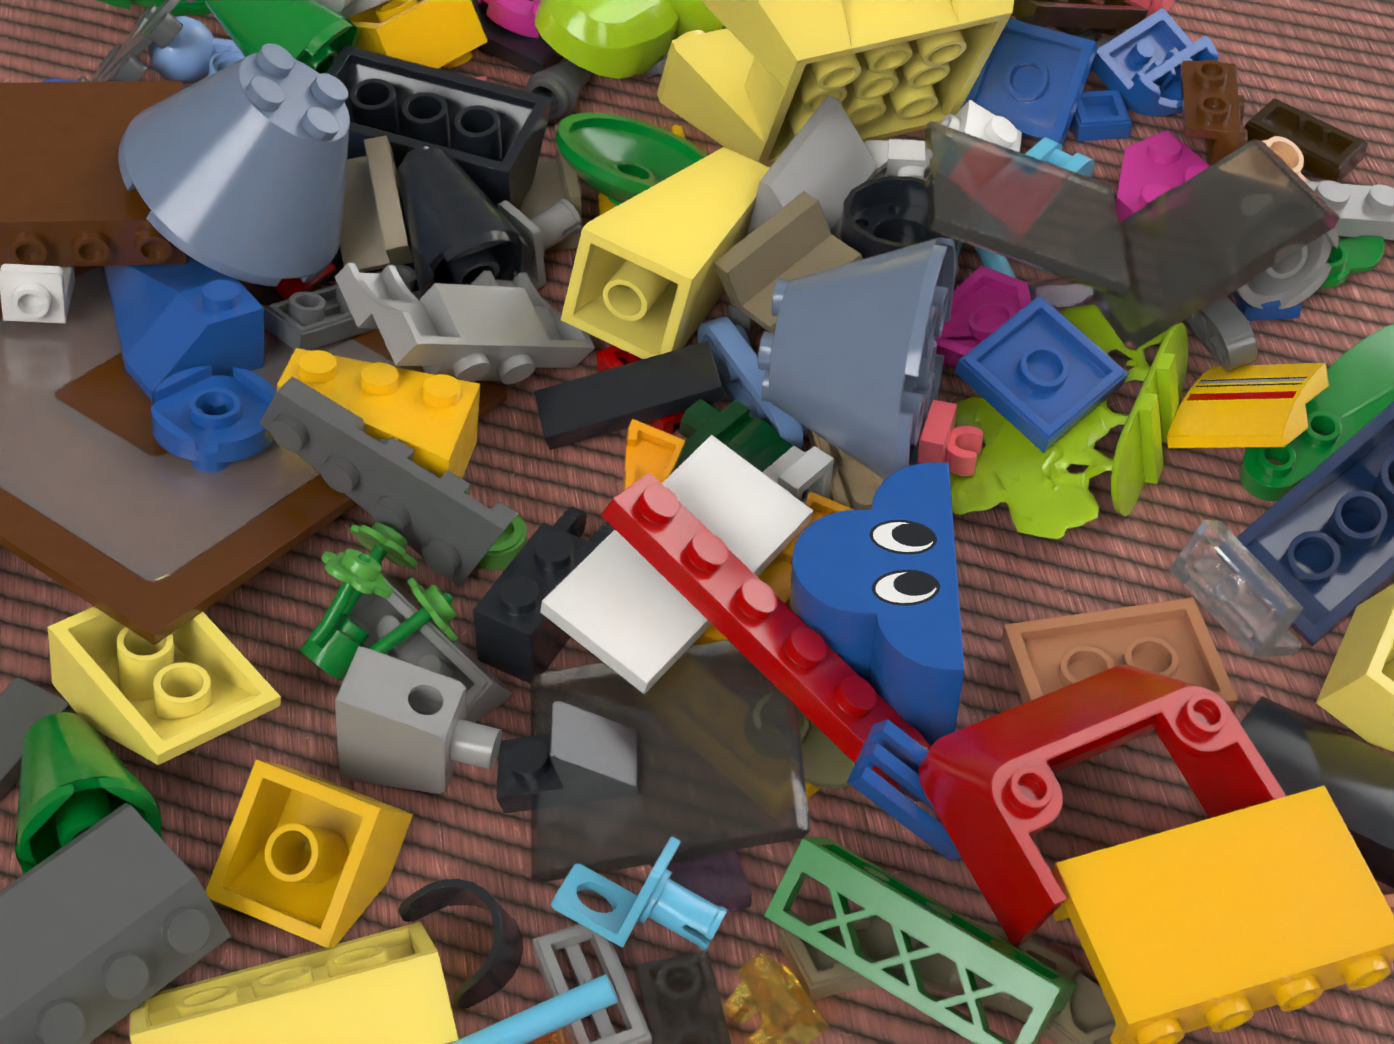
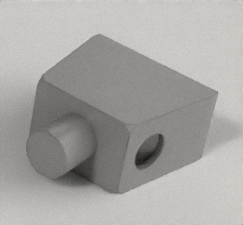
[335,646,502,794]

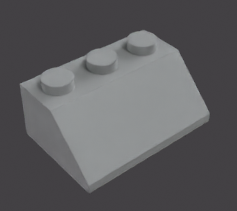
[747,95,877,240]

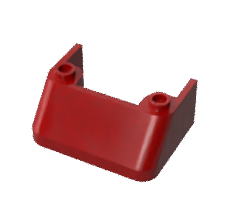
[919,665,1286,946]

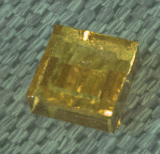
[722,952,829,1044]

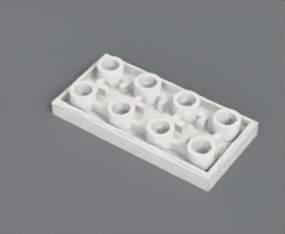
[540,435,813,694]

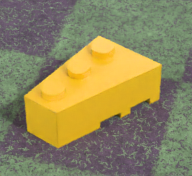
[277,348,480,479]

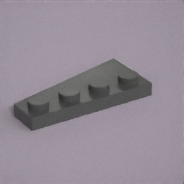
[259,376,518,587]

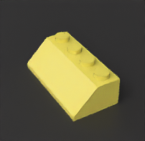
[130,921,459,1044]

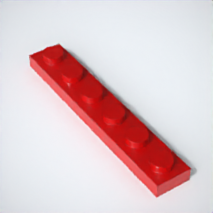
[601,472,931,796]

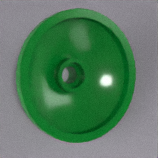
[555,113,708,206]

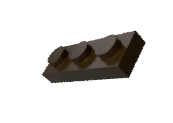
[1011,0,1148,35]

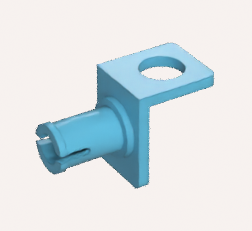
[551,836,728,951]

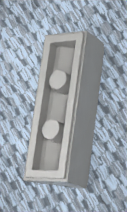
[349,572,513,723]

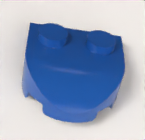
[1091,8,1218,116]

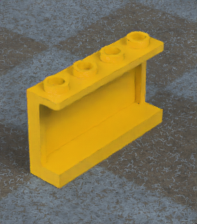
[1052,785,1394,1044]

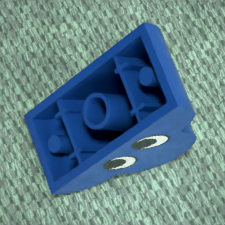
[789,462,964,746]

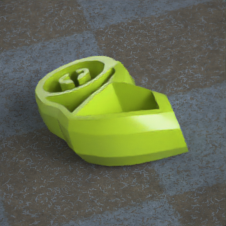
[534,0,726,79]

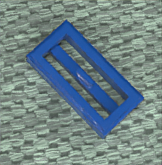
[847,720,962,861]

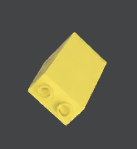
[560,147,770,359]

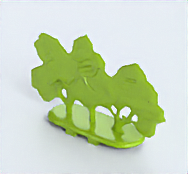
[949,296,1188,540]

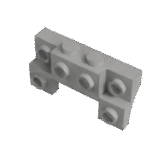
[335,263,595,384]

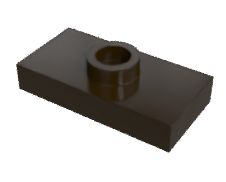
[1244,98,1368,183]

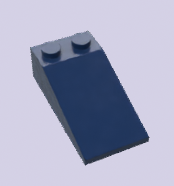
[1219,402,1394,646]

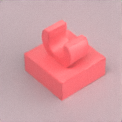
[917,400,984,476]

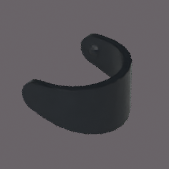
[398,879,523,1009]

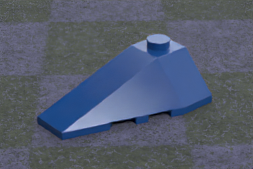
[103,254,264,402]

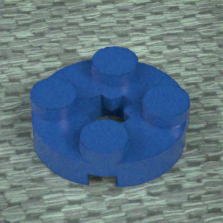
[151,366,277,473]

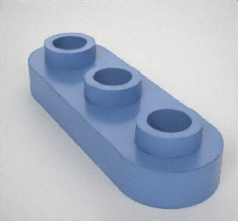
[698,316,808,449]

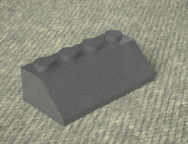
[0,803,231,1044]

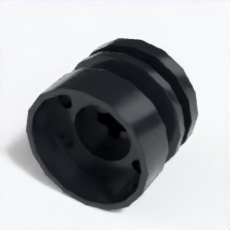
[840,176,966,291]

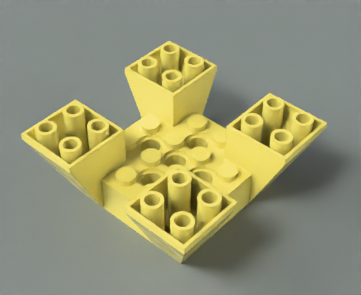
[657,0,1014,166]

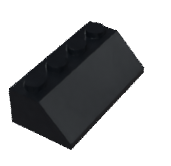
[326,45,551,209]

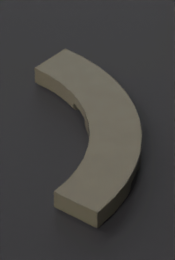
[778,916,1116,1044]

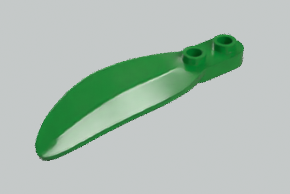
[1239,323,1394,502]

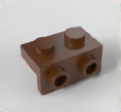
[1180,60,1248,174]

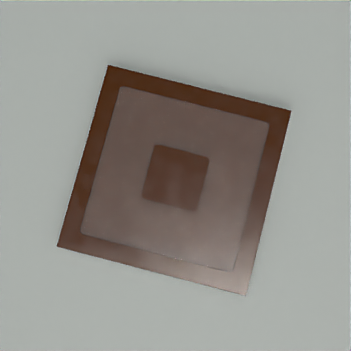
[0,266,507,645]

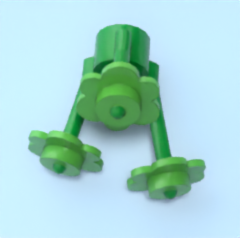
[300,522,459,681]

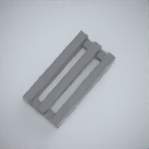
[532,924,652,1044]

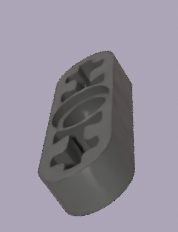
[1159,256,1258,371]

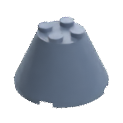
[118,43,350,286]
[758,237,955,480]

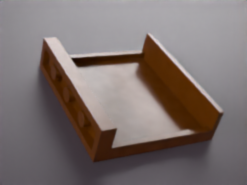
[0,81,186,267]

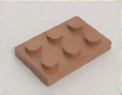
[1001,597,1238,713]

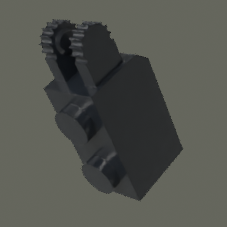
[473,506,615,685]

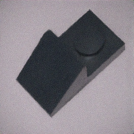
[496,701,640,814]

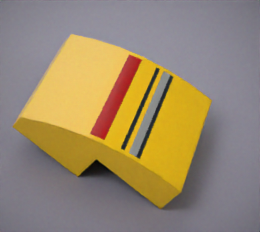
[1166,363,1329,448]

